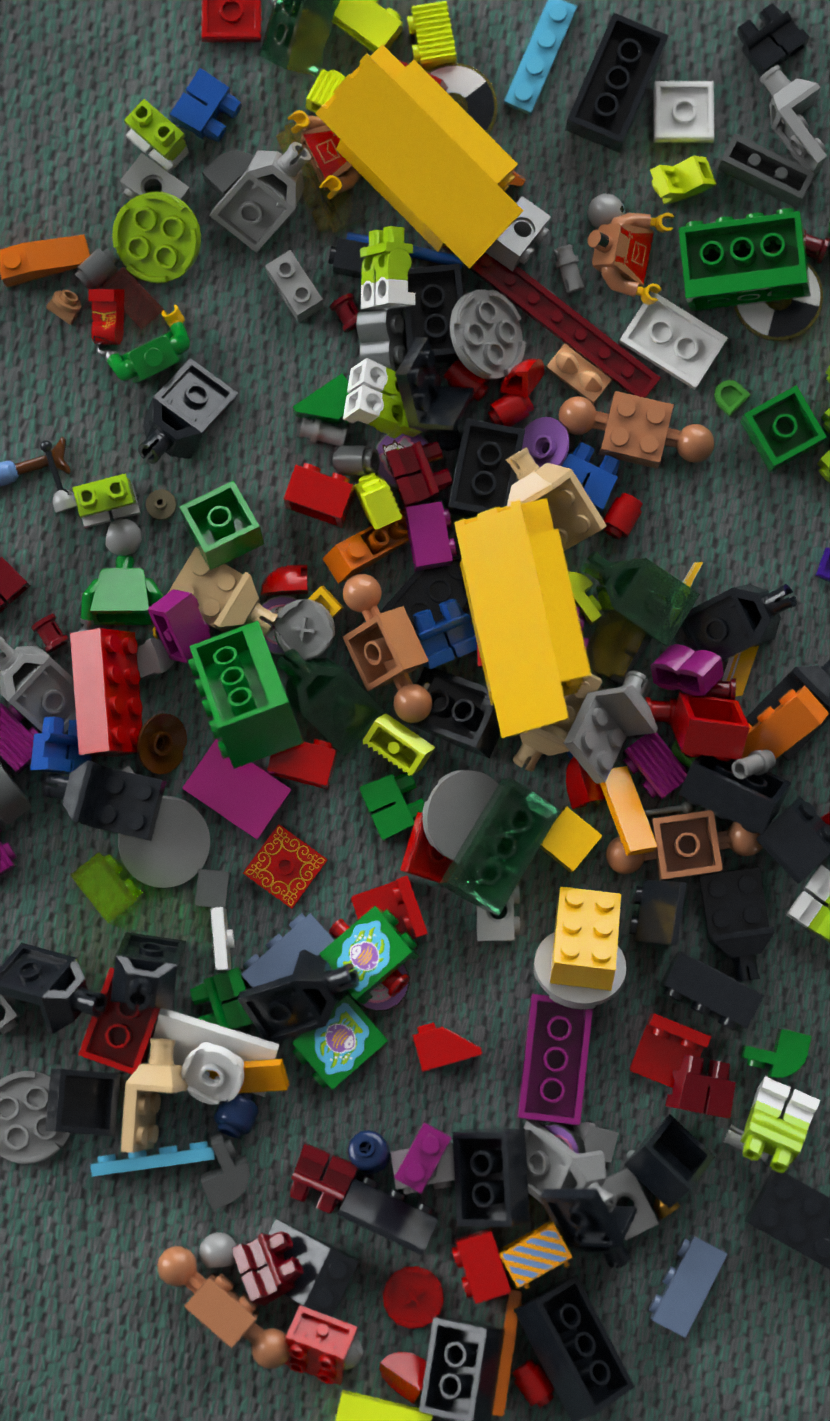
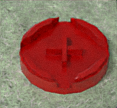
[383,1266,444,1329]

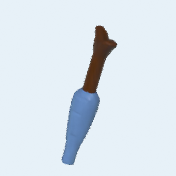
[0,437,71,486]

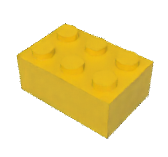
[550,886,621,991]

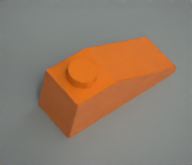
[0,234,90,288]

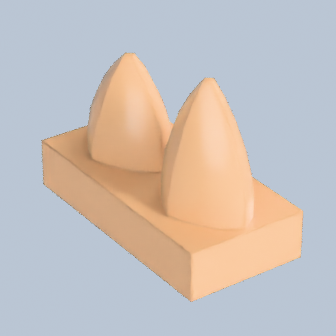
[546,343,612,404]

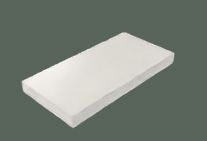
[148,1009,280,1097]

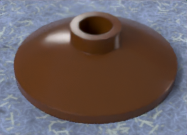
[137,713,187,774]

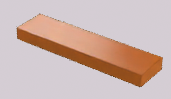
[492,1287,522,1417]

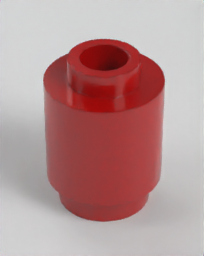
[444,359,489,403]
[487,394,534,427]
[603,492,643,540]
[512,1359,555,1408]

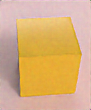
[536,807,602,873]

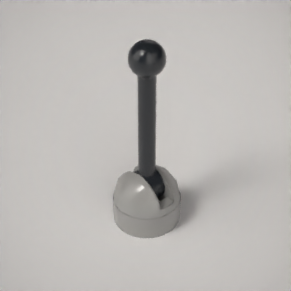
[40,440,77,513]

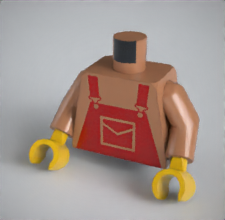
[288,110,361,199]
[588,213,674,305]

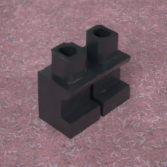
[737,3,810,77]

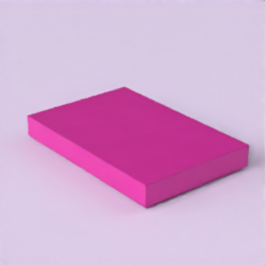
[182,739,292,840]

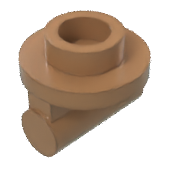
[46,290,82,325]

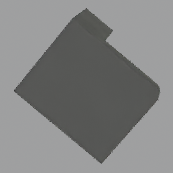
[195,869,231,908]

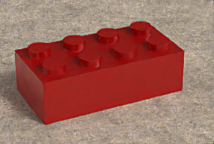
[70,628,143,757]

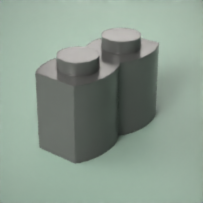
[357,309,408,371]

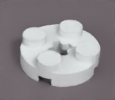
[181,1042,245,1105]

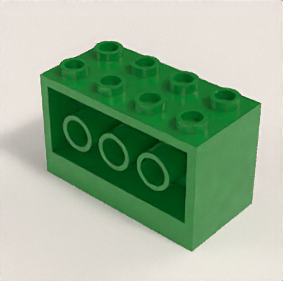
[678,208,811,312]
[188,621,304,769]

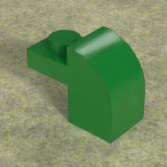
[741,1028,812,1078]

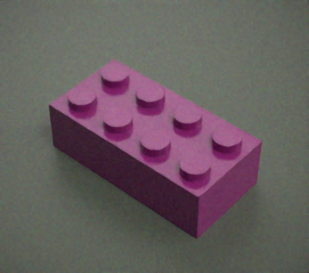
[517,994,593,1125]

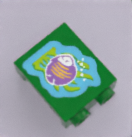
[319,906,419,1004]
[292,994,388,1090]

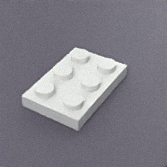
[619,292,728,390]

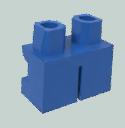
[169,68,242,142]
[562,442,620,514]
[413,598,477,669]
[30,717,96,775]

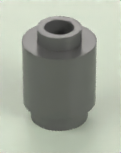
[74,248,119,291]
[333,445,380,476]

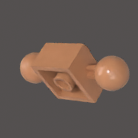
[558,391,715,469]
[343,574,432,723]
[606,810,763,881]
[157,1246,290,1369]

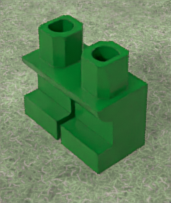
[359,773,424,842]
[190,967,254,1030]

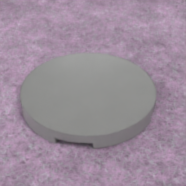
[450,290,526,379]
[422,770,509,862]
[118,796,210,888]
[533,932,626,1009]
[0,1071,70,1164]

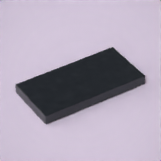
[380,527,468,630]

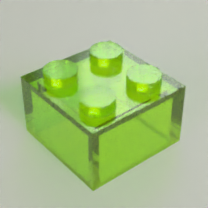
[70,852,143,925]

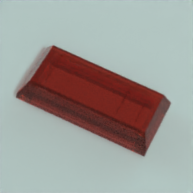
[101,267,164,330]

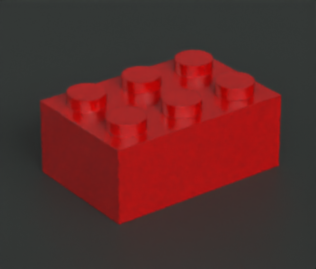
[78,967,161,1074]

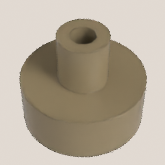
[146,489,177,521]

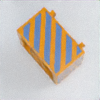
[498,1220,572,1290]

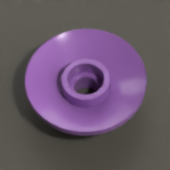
[522,417,569,467]

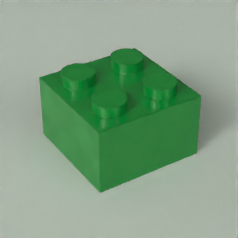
[740,385,827,473]
[179,480,264,570]

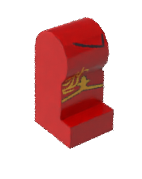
[89,289,125,345]

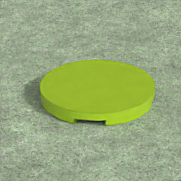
[112,192,201,283]

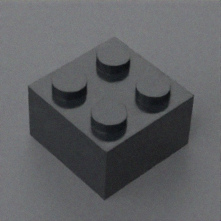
[45,1068,121,1136]
[624,1114,715,1209]

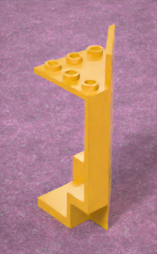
[315,44,523,269]
[454,498,591,738]

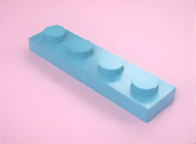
[504,0,577,115]
[90,1141,217,1177]

